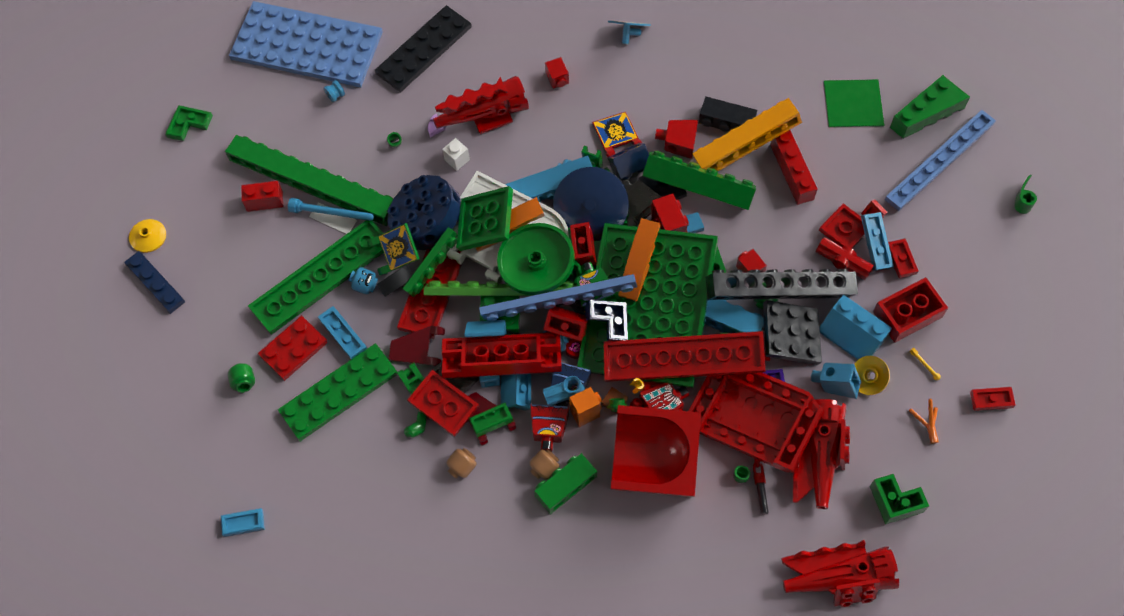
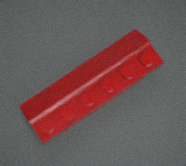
[442,333,562,378]

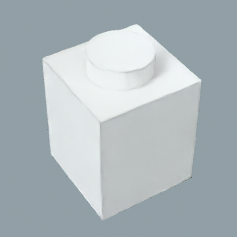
[442,138,470,171]

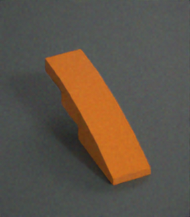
[476,197,545,252]
[618,218,660,301]

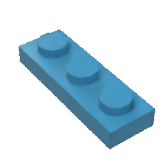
[861,212,894,271]
[318,306,367,359]

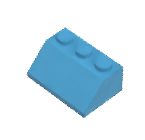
[819,294,892,360]

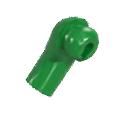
[404,412,427,438]

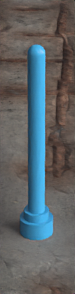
[288,198,374,221]

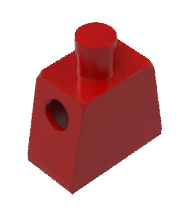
[655,120,698,159]

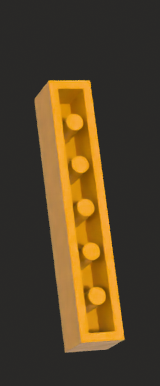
[692,98,802,171]

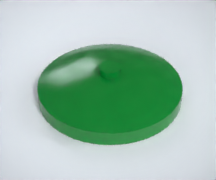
[497,223,575,295]

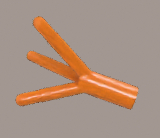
[909,398,939,444]

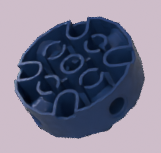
[387,175,461,251]

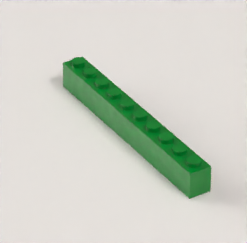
[225,135,393,226]

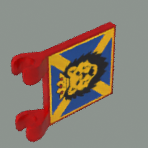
[592,112,642,159]

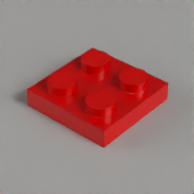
[819,203,865,249]

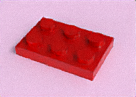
[258,315,328,381]
[407,370,479,437]

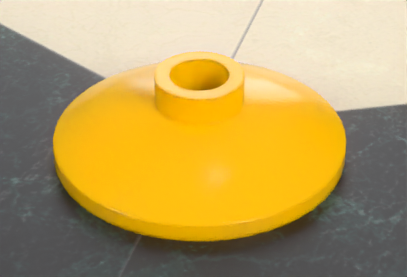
[129,219,166,253]
[854,356,890,395]

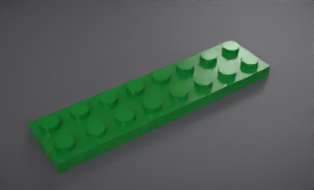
[248,220,384,335]

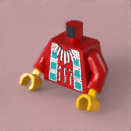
[629,378,689,411]

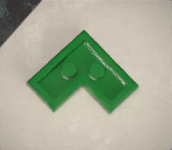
[165,105,213,141]

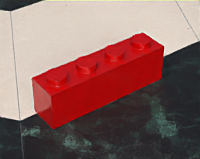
[770,130,818,205]

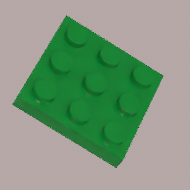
[456,186,513,251]

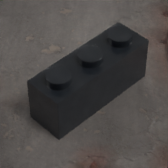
[698,96,758,132]

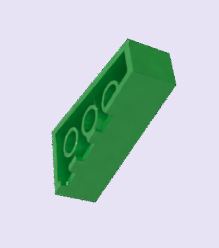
[890,75,970,139]

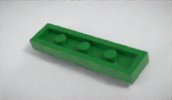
[403,227,457,297]

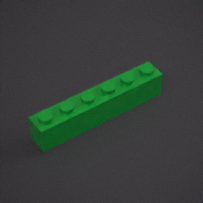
[642,150,756,210]

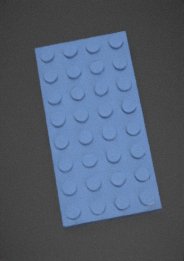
[229,1,383,88]

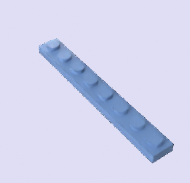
[885,110,996,211]
[479,274,637,321]

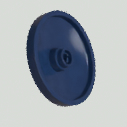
[553,167,629,241]

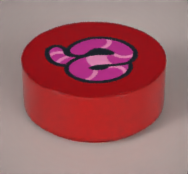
[566,339,582,359]

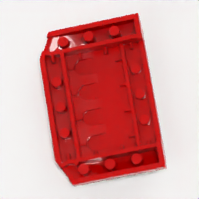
[688,373,824,473]

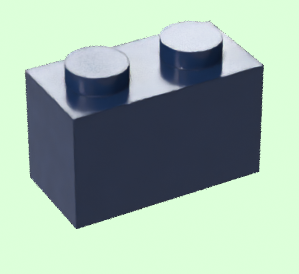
[607,143,649,180]

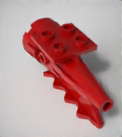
[433,76,529,134]
[793,399,850,509]
[781,540,899,607]

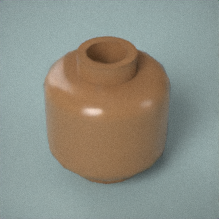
[446,448,477,478]
[529,449,559,479]

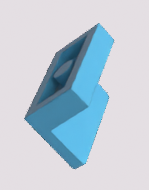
[501,373,531,411]

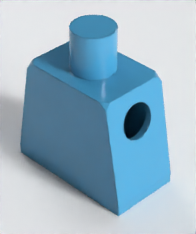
[811,363,861,399]

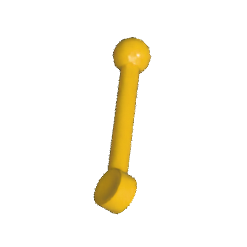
[910,348,941,381]

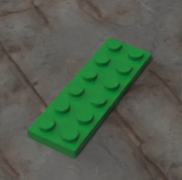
[277,343,397,441]

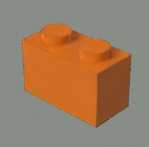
[569,387,602,427]

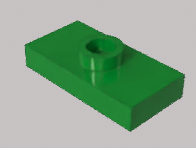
[469,403,514,437]

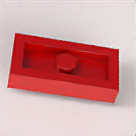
[888,238,919,278]
[970,387,1016,411]

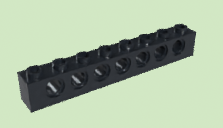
[705,269,858,300]

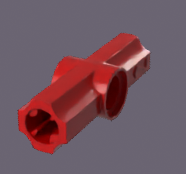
[815,237,874,280]

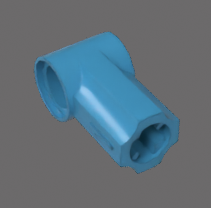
[543,376,585,406]

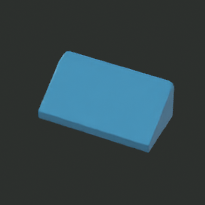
[465,320,506,337]

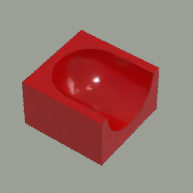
[611,405,701,497]

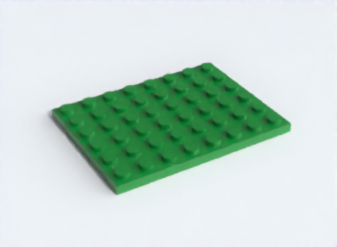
[577,223,718,388]

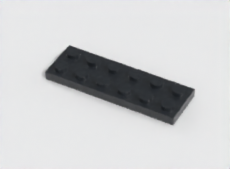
[375,5,472,93]

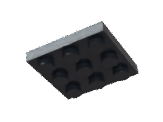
[763,300,822,365]

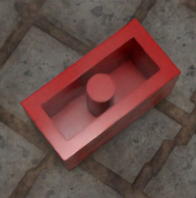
[241,181,284,212]
[570,222,597,266]
[543,307,589,341]

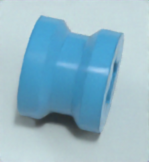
[323,80,345,103]

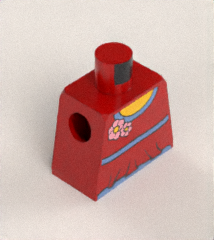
[531,404,569,452]

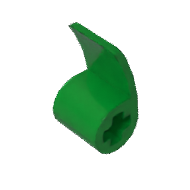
[1014,175,1037,214]

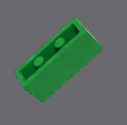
[534,453,597,515]

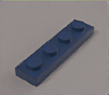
[124,251,185,314]

